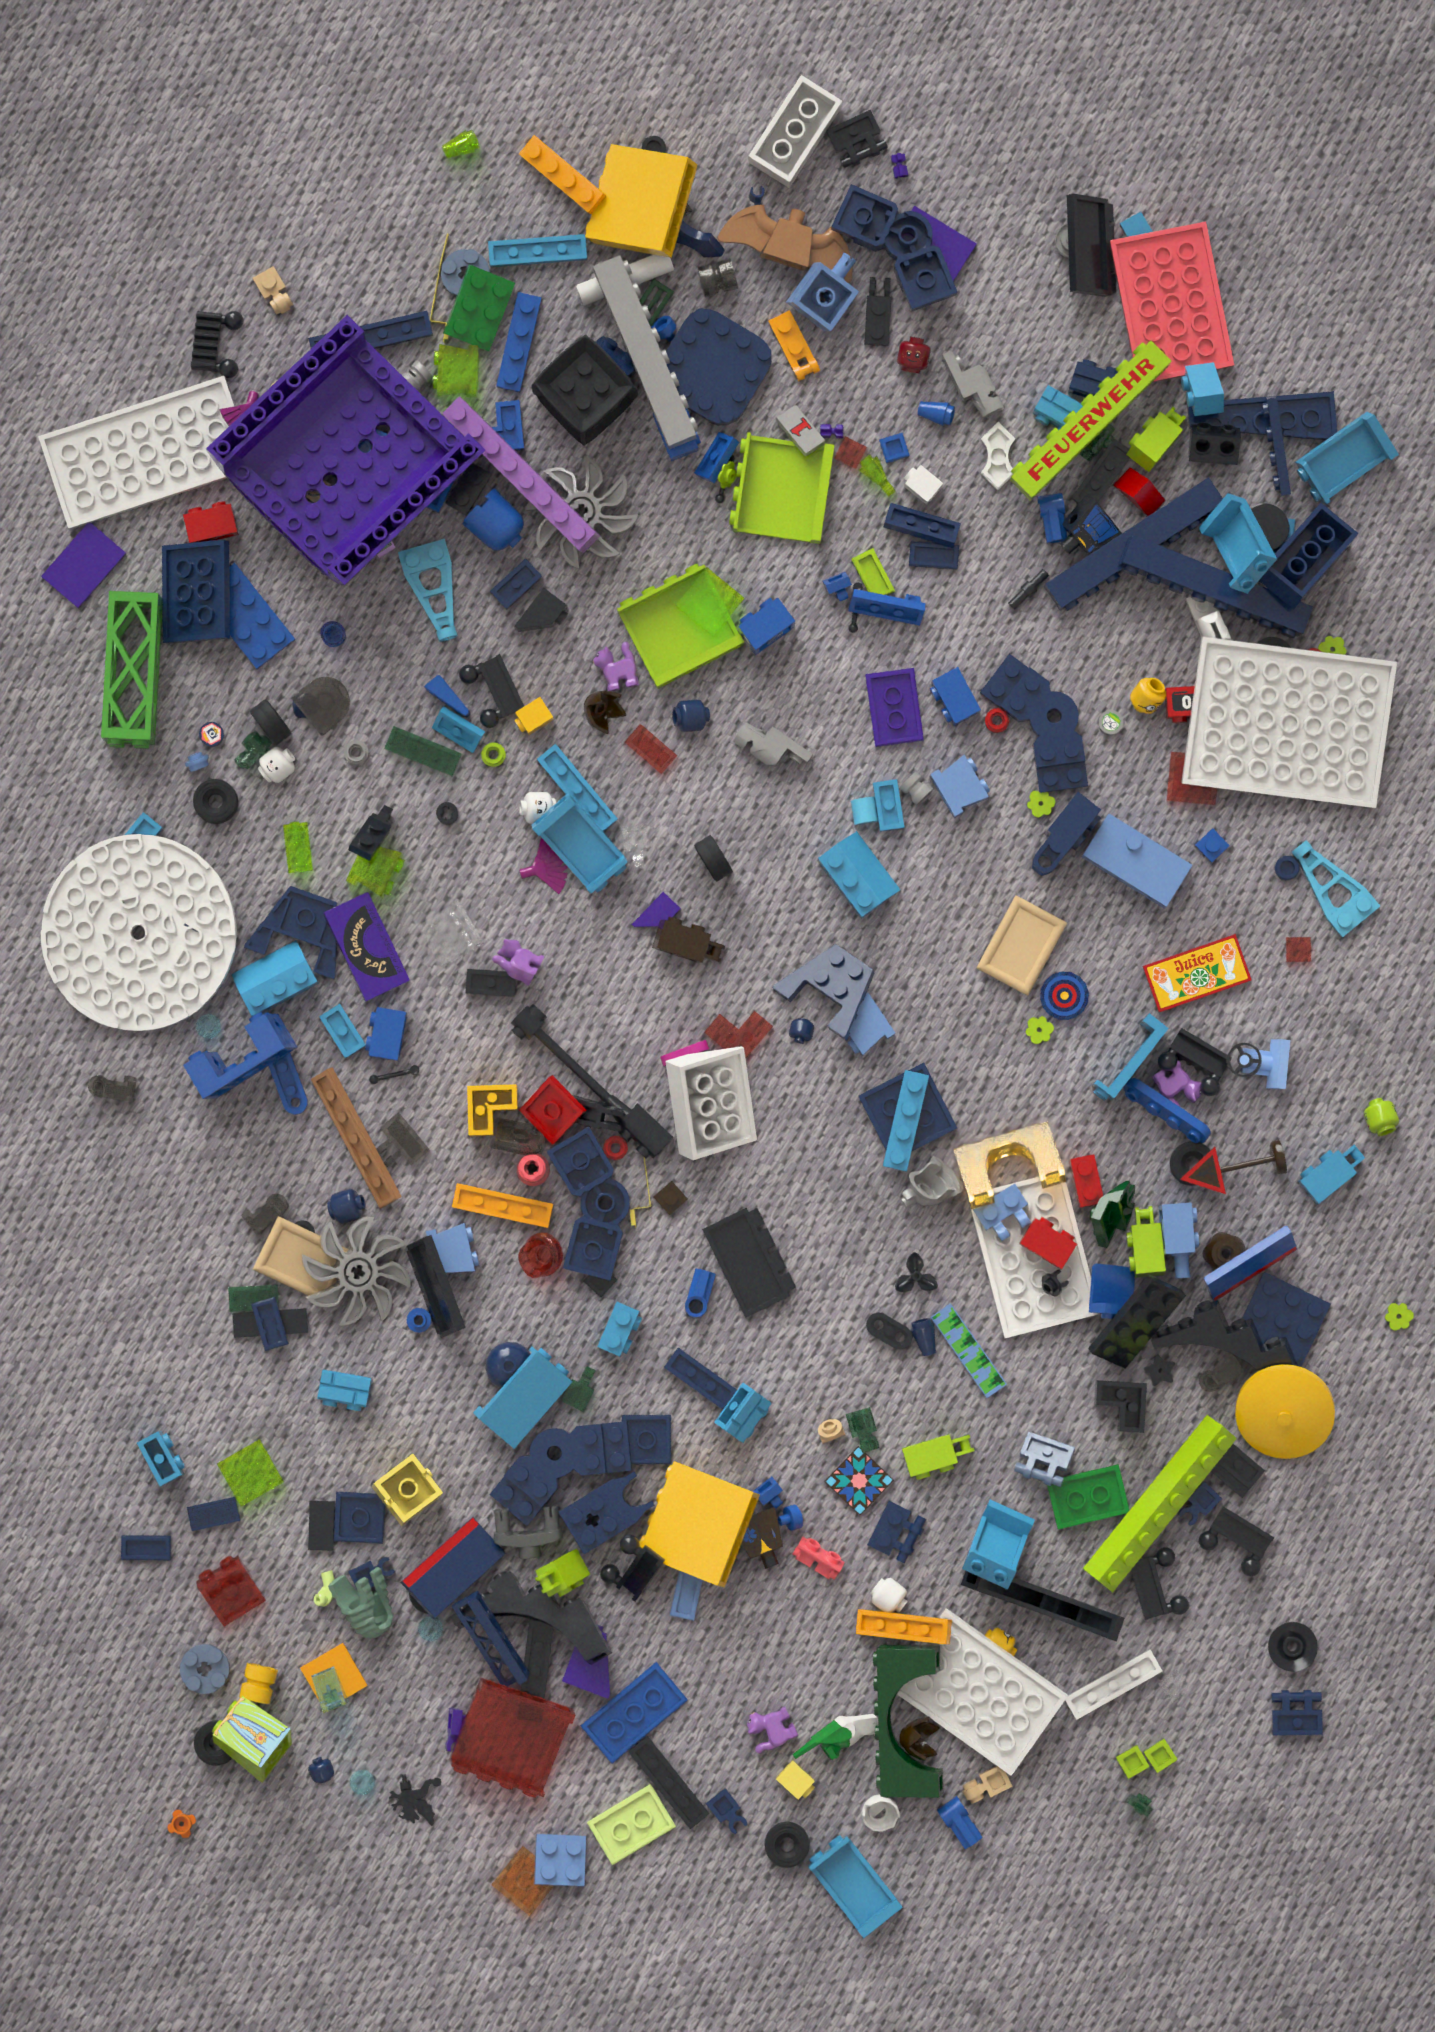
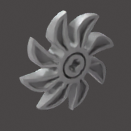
[526,456,638,569]
[302,1216,410,1326]

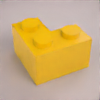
[467,1084,518,1137]

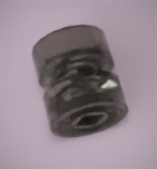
[697,258,738,298]

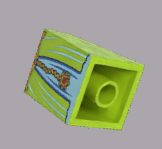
[212,1696,292,1783]

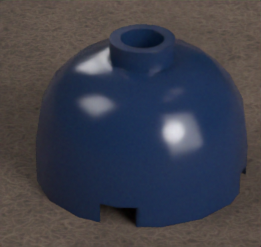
[485,1342,531,1389]

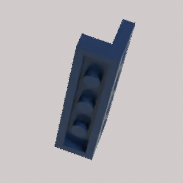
[452,1591,530,1689]

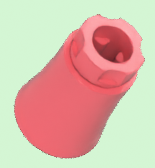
[517,1153,550,1186]

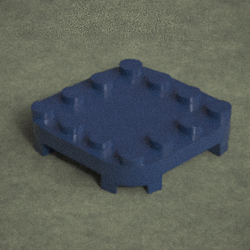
[666,308,772,426]

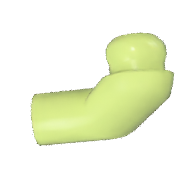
[314,1570,335,1607]

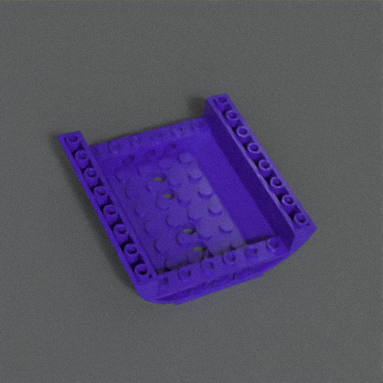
[206,315,486,586]

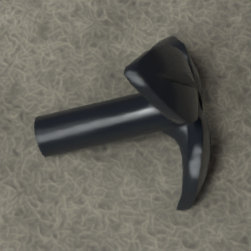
[895,1252,938,1292]

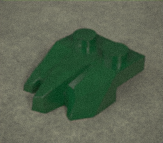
[1090,1181,1135,1248]

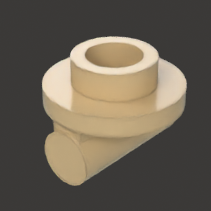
[818,1419,846,1444]

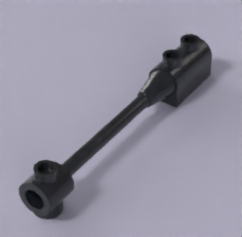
[511,1004,674,1159]

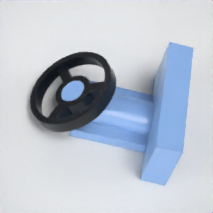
[1227,1039,1290,1089]

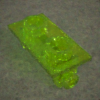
[283,822,313,873]

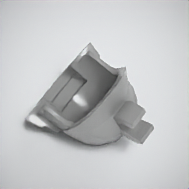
[901,1156,963,1208]

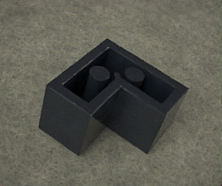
[1094,1380,1147,1433]

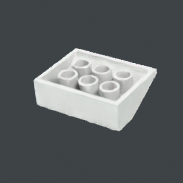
[665,1046,757,1160]

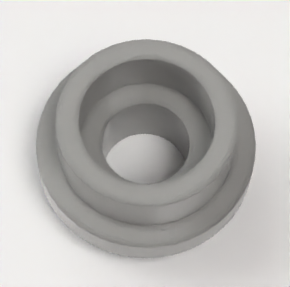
[344,740,369,765]

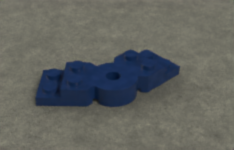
[831,184,958,311]
[980,653,1088,793]
[546,1126,630,1281]
[489,1421,632,1526]

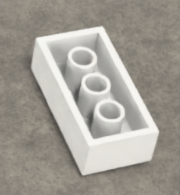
[748,75,842,188]

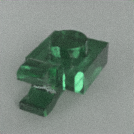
[562,1366,596,1412]
[846,1407,879,1453]
[1126,1793,1153,1817]

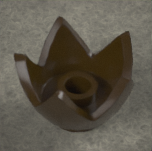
[584,690,626,734]
[1202,1232,1245,1271]
[900,1716,940,1761]

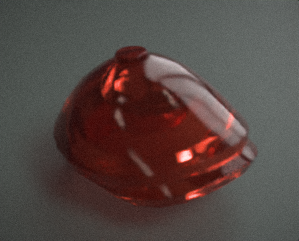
[518,1232,563,1278]

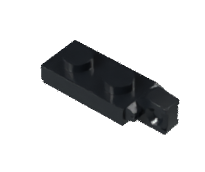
[348,805,393,861]

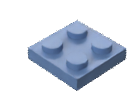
[534,1834,586,1887]

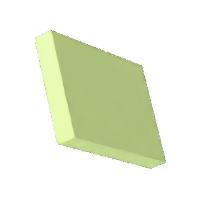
[587,1784,676,1865]

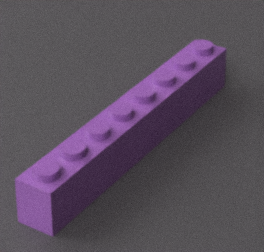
[442,396,600,553]

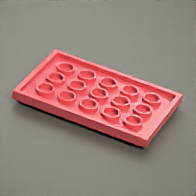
[1110,222,1234,382]

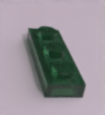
[384,726,462,777]

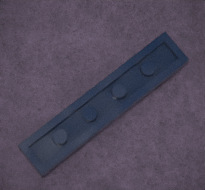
[308,311,433,349]

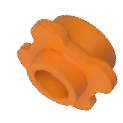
[167,1809,196,1838]

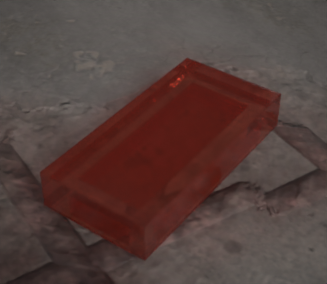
[624,724,677,775]

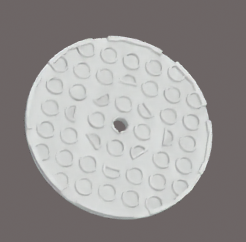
[41,834,237,1031]

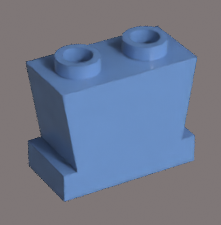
[930,755,990,818]
[835,993,895,1056]
[426,1223,479,1276]

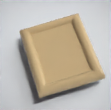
[976,895,1067,996]
[252,1216,349,1296]

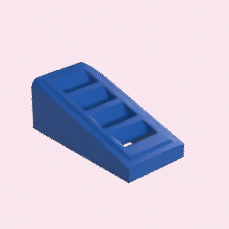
[424,675,470,718]

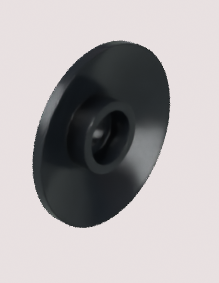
[1268,1622,1318,1672]

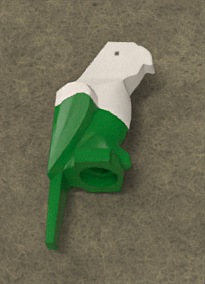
[793,1714,878,1760]

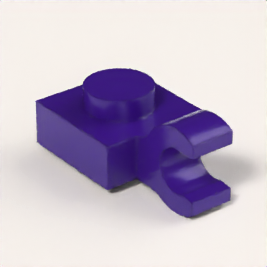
[445,1708,466,1752]

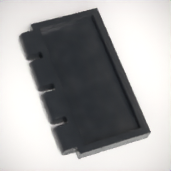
[1066,193,1116,297]
[702,1208,796,1318]
[406,1235,466,1338]

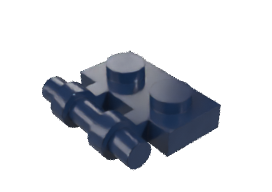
[867,1501,927,1564]
[1271,1690,1323,1736]

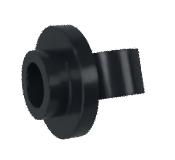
[1041,1269,1069,1297]

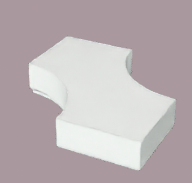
[981,422,1015,491]

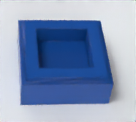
[879,433,910,464]

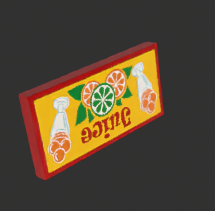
[1142,934,1252,1013]

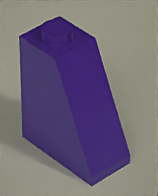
[562,1624,611,1699]

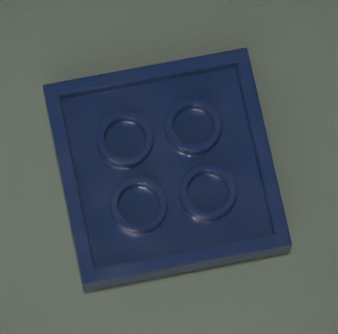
[858,1063,957,1152]
[1242,1272,1331,1367]

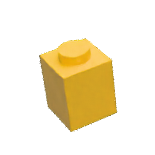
[514,697,554,735]

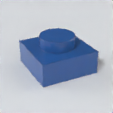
[1195,828,1230,863]

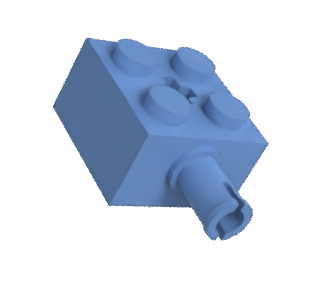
[786,253,859,331]
[1158,1203,1199,1279]

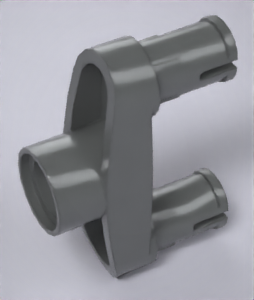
[493,1505,563,1559]

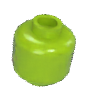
[1363,1098,1400,1136]

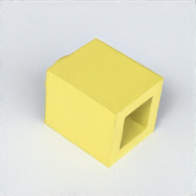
[776,1760,815,1799]

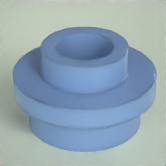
[185,752,209,772]

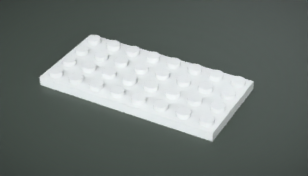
[38,376,234,530]

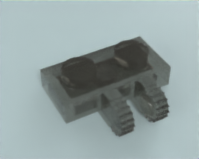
[377,1112,430,1167]

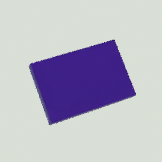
[901,206,977,282]
[41,522,126,609]
[865,668,924,747]

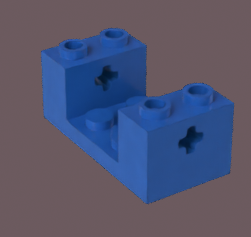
[183,1012,298,1099]

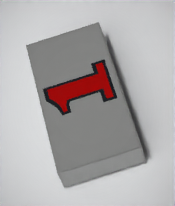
[776,405,825,457]

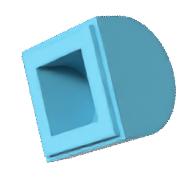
[850,797,878,825]

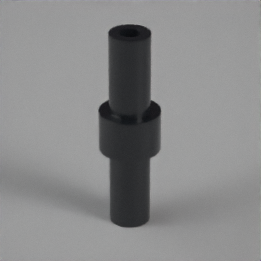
[1008,569,1049,610]

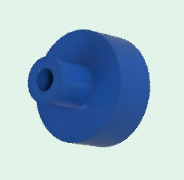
[651,316,676,342]
[777,1504,803,1531]

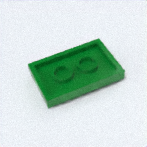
[443,265,515,351]
[1047,1464,1129,1529]

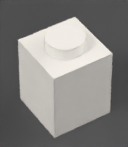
[904,465,943,505]

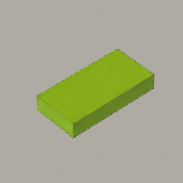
[851,548,895,596]

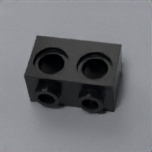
[1188,423,1241,465]

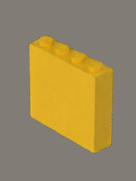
[585,144,698,258]
[639,1461,760,1588]

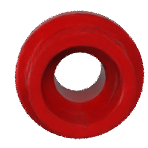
[985,708,1009,733]
[603,1136,628,1160]

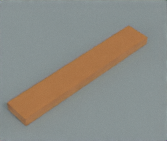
[311,1067,402,1209]

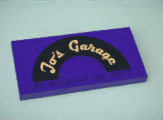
[323,892,410,1002]

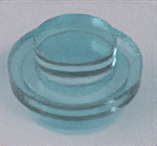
[196,1014,221,1039]
[418,1616,443,1641]
[350,1770,375,1795]

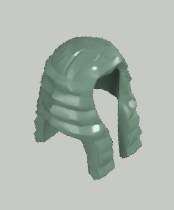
[328,1567,393,1639]

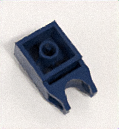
[1032,792,1101,876]
[559,1471,655,1554]

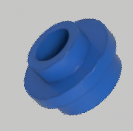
[407,1308,431,1333]

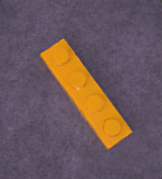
[519,135,606,214]
[452,1183,553,1228]
[856,1609,952,1644]

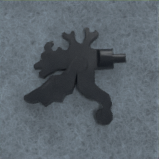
[389,1774,442,1826]

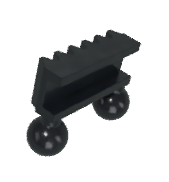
[191,311,243,378]
[459,654,524,728]
[1158,1028,1232,1096]
[1198,1506,1275,1577]
[600,1535,665,1602]
[1131,1547,1189,1620]

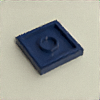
[622,1415,671,1464]
[333,1491,385,1544]

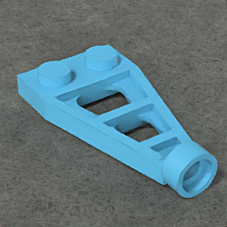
[398,539,458,642]
[1291,840,1380,937]

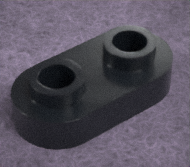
[866,1312,912,1350]

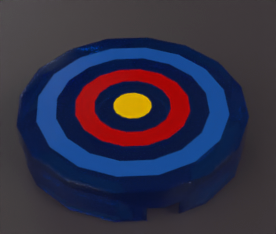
[1040,971,1089,1020]

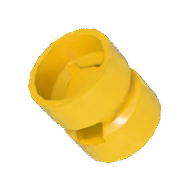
[239,1663,278,1704]

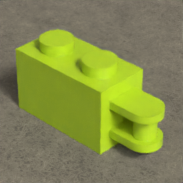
[1126,407,1186,472]
[1126,1206,1166,1278]
[901,1434,975,1480]
[535,1548,591,1597]

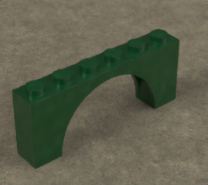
[873,1645,944,1798]

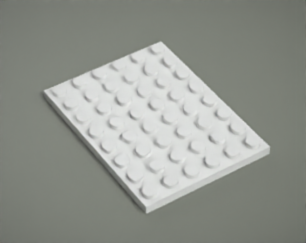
[1181,637,1397,808]

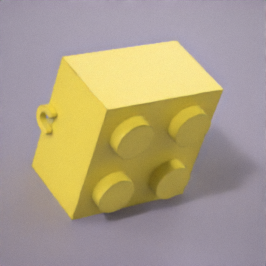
[372,1454,443,1527]

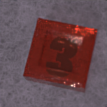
[834,436,867,469]
[1286,937,1311,962]

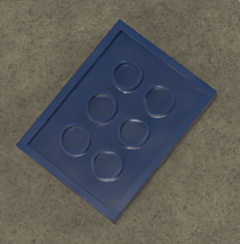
[162,540,230,644]

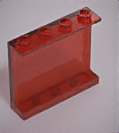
[449,1677,576,1798]

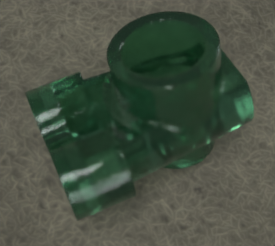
[1080,424,1115,461]
[234,731,272,769]

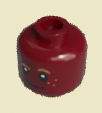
[897,336,931,374]

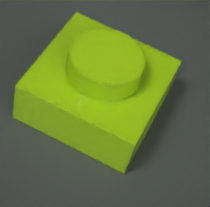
[1143,1738,1178,1773]
[1116,1745,1150,1779]

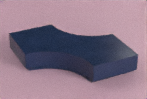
[676,220,725,258]

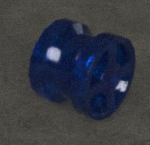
[320,621,346,647]

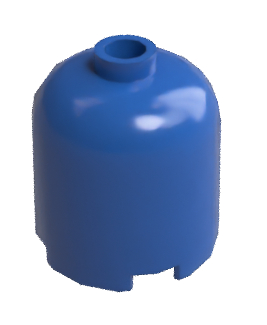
[462,488,524,551]

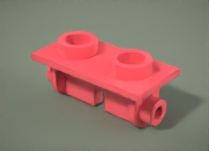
[792,1537,845,1580]

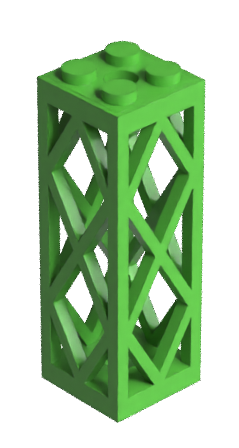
[101,591,162,749]

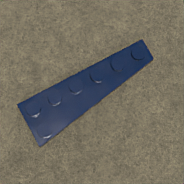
[1187,391,1337,440]

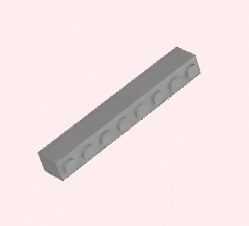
[593,255,699,450]

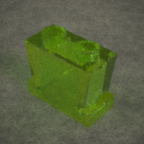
[433,344,479,398]
[346,847,405,899]

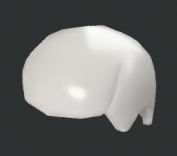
[861,1794,900,1832]

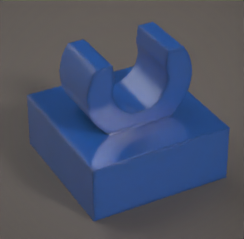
[822,572,852,601]
[753,1476,783,1509]

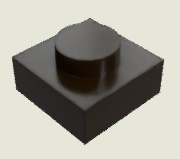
[654,1181,688,1215]

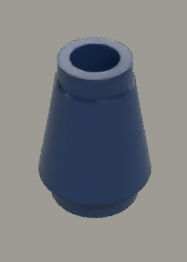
[910,1318,936,1356]

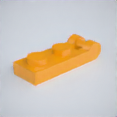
[768,310,820,382]

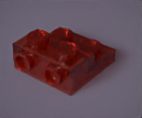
[196,1555,266,1627]

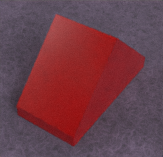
[1113,467,1166,517]

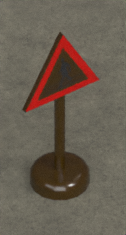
[1180,1140,1287,1194]

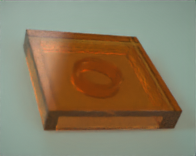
[491,1846,554,1916]

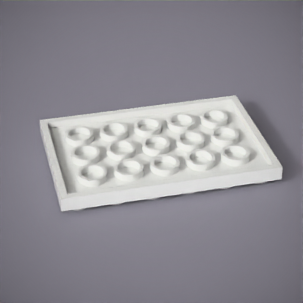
[967,1170,1098,1339]
[897,1608,1068,1776]

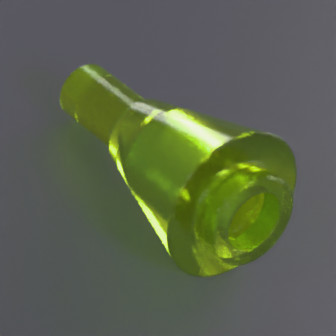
[858,454,896,497]

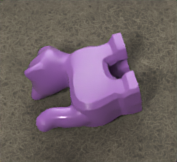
[593,642,639,691]
[492,939,545,986]
[1152,1060,1201,1107]
[747,1706,798,1754]

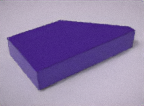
[632,892,681,927]

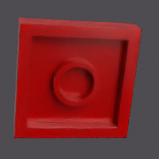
[519,1075,586,1145]

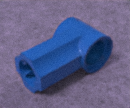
[1037,493,1067,544]
[685,1268,716,1319]
[937,1796,983,1849]

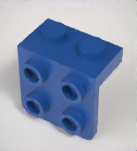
[1089,1264,1135,1319]

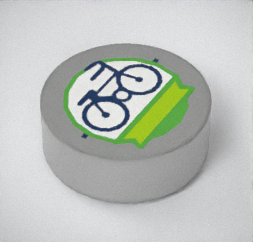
[1098,710,1123,735]

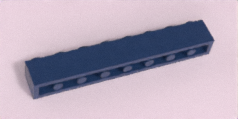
[1044,477,1223,611]
[1118,535,1313,638]

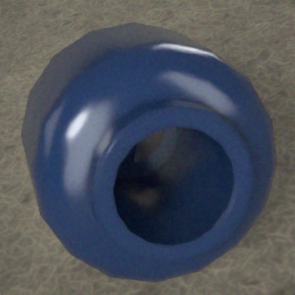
[672,699,710,732]
[327,1189,366,1224]

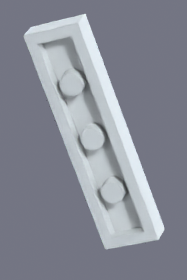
[1065,1649,1162,1720]

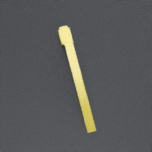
[430,233,449,343]
[630,1158,651,1228]

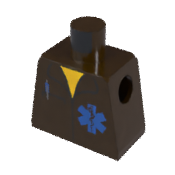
[741,1507,783,1569]

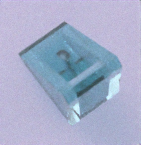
[311,1666,349,1713]

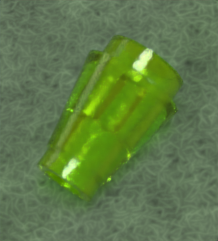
[442,130,480,159]

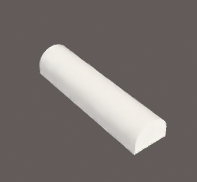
[576,255,674,306]

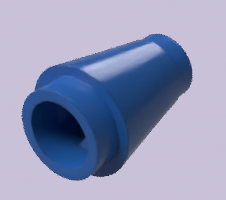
[918,401,955,426]

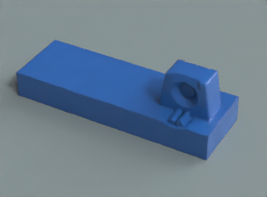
[848,589,926,626]

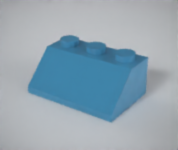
[817,831,900,919]
[231,940,319,1016]

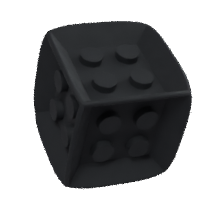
[532,334,638,446]

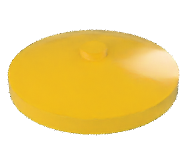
[1235,1365,1335,1459]

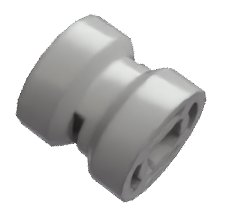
[402,360,433,392]
[899,771,934,806]

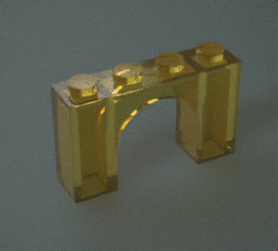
[953,1121,1066,1210]

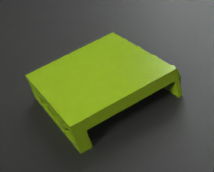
[729,432,834,544]
[617,564,745,689]

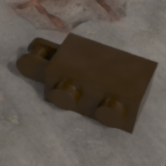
[652,917,725,963]

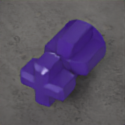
[891,153,908,179]
[820,424,844,439]

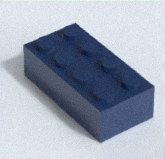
[1259,503,1359,610]

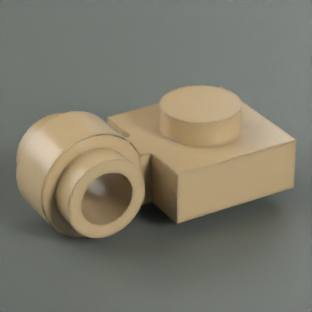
[253,266,293,315]
[962,1765,1012,1804]

